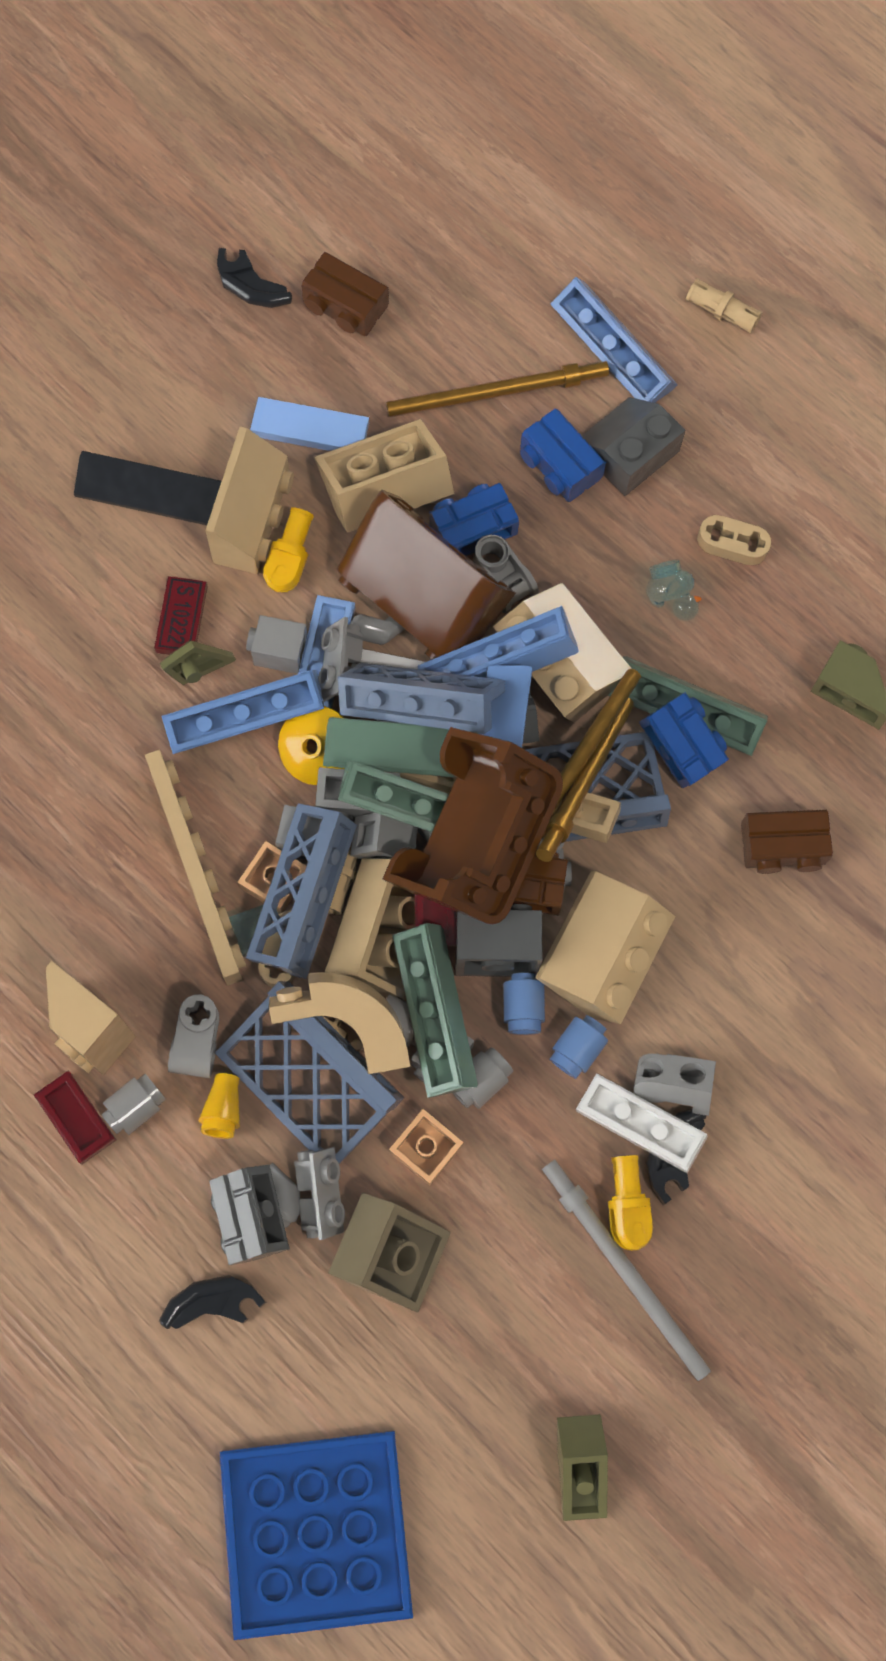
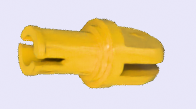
[263,507,314,592]
[608,1155,653,1251]

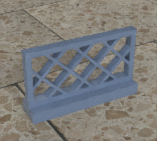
[524,732,671,842]
[215,981,405,1164]

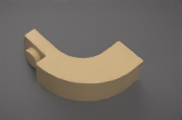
[269,972,410,1074]

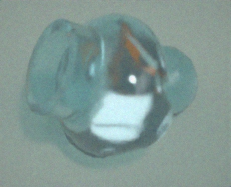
[646,559,702,621]

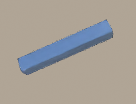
[550,277,678,403]
[417,606,579,678]
[478,665,532,748]
[161,670,324,754]

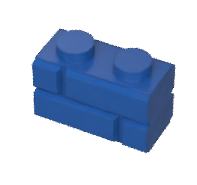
[520,408,606,502]
[429,483,519,556]
[639,692,729,788]

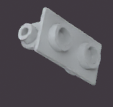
[318,617,364,702]
[294,1147,345,1240]

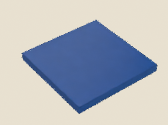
[220,1431,413,1640]

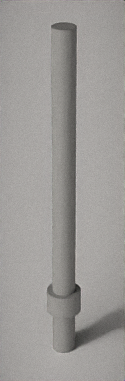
[542,1160,711,1381]

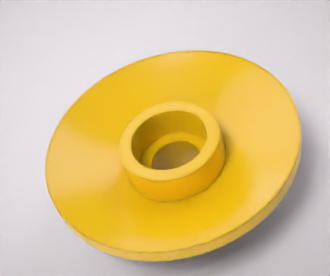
[278,706,345,785]

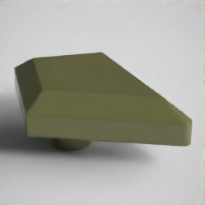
[160,641,236,685]

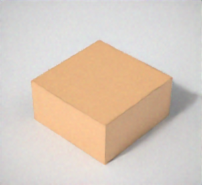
[238,841,307,913]
[389,1109,464,1186]

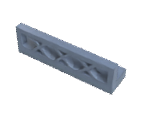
[338,663,505,734]
[246,803,357,979]

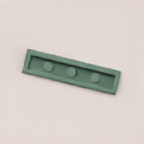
[608,656,768,756]
[323,717,478,777]
[338,760,449,832]
[392,923,478,1098]

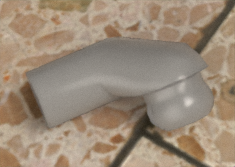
[351,614,405,645]
[270,1163,300,1228]

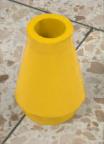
[198,1073,240,1139]

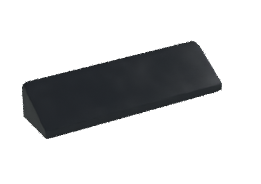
[74,451,222,525]

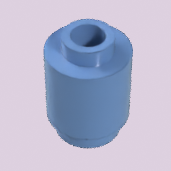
[503,973,545,1035]
[549,1015,608,1079]

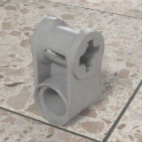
[473,535,539,614]
[168,994,220,1079]

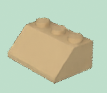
[315,419,454,533]
[205,427,294,574]
[493,583,632,723]
[325,858,415,1002]
[535,871,676,1024]
[46,961,136,1075]

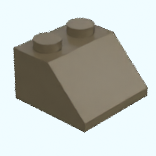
[328,1193,451,1313]

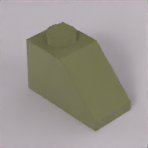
[810,640,886,730]
[557,1414,608,1521]

